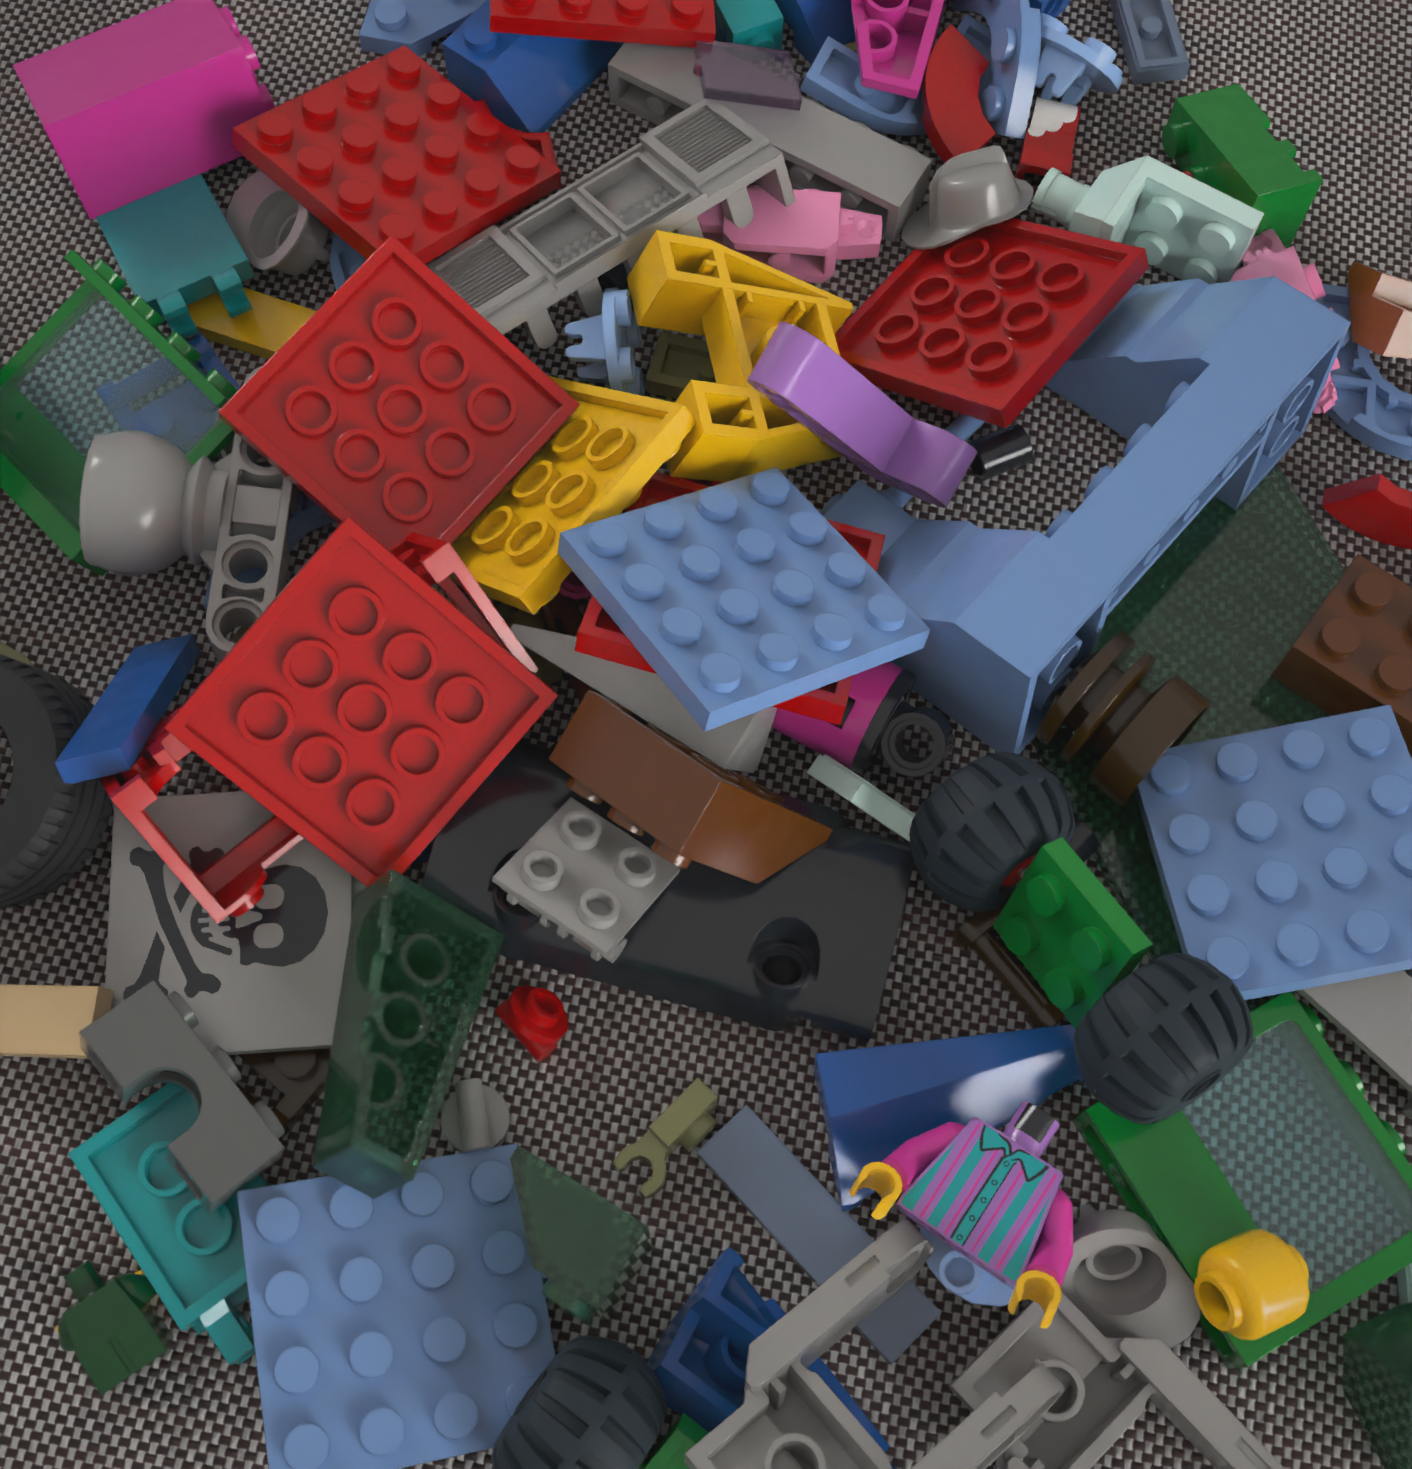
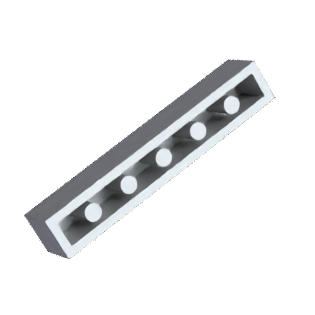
[608,43,932,243]

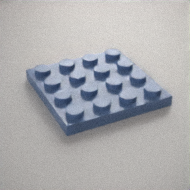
[558,467,930,732]
[1134,705,1412,1000]
[237,1143,555,1469]

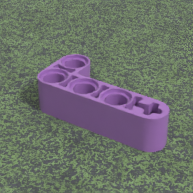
[747,321,977,508]

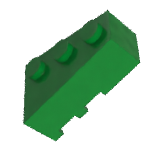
[1162,83,1323,263]

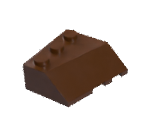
[548,689,833,884]

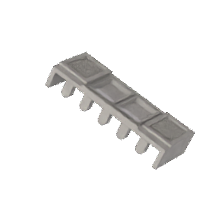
[426,95,796,349]

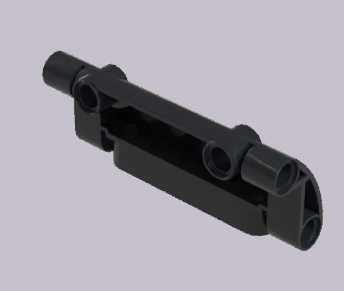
[417,740,914,1043]

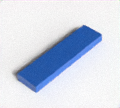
[55,634,201,784]

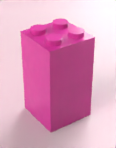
[12,0,275,220]

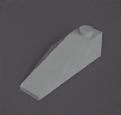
[510,623,777,774]

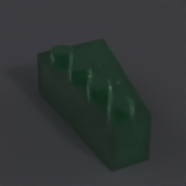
[313,869,505,1199]

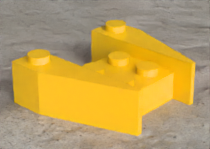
[627,230,854,482]

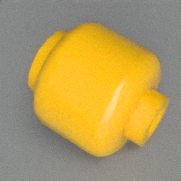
[1194,1229,1309,1340]

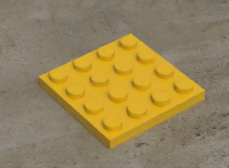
[449,376,696,615]

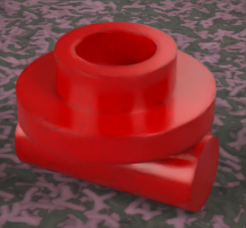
[495,986,569,1063]

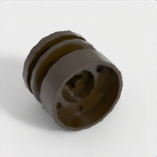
[1035,632,1212,807]

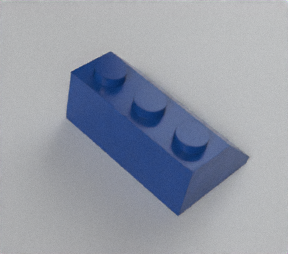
[442,0,625,133]

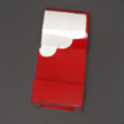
[1014,97,1080,204]

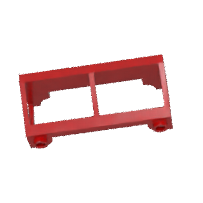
[98,532,539,924]

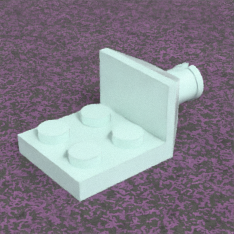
[1030,155,1264,284]

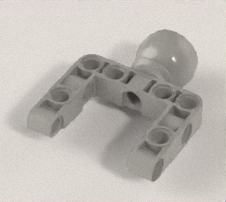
[79,366,300,662]

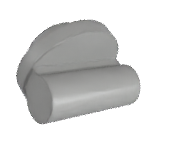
[441,1078,510,1153]

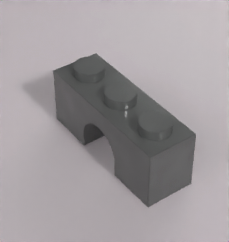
[79,980,285,1215]

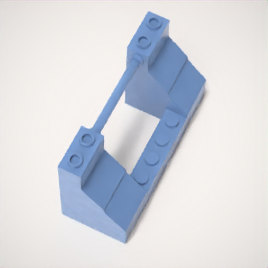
[821,276,1351,755]

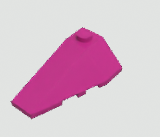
[851,0,947,99]

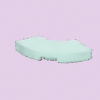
[807,754,916,843]

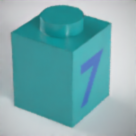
[714,0,784,68]

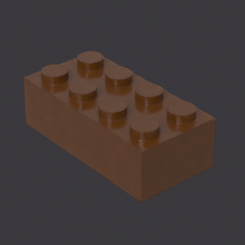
[1270,554,1412,758]

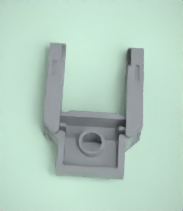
[684,1219,1065,1469]
[948,1291,1285,1469]

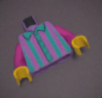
[849,1101,1074,1329]

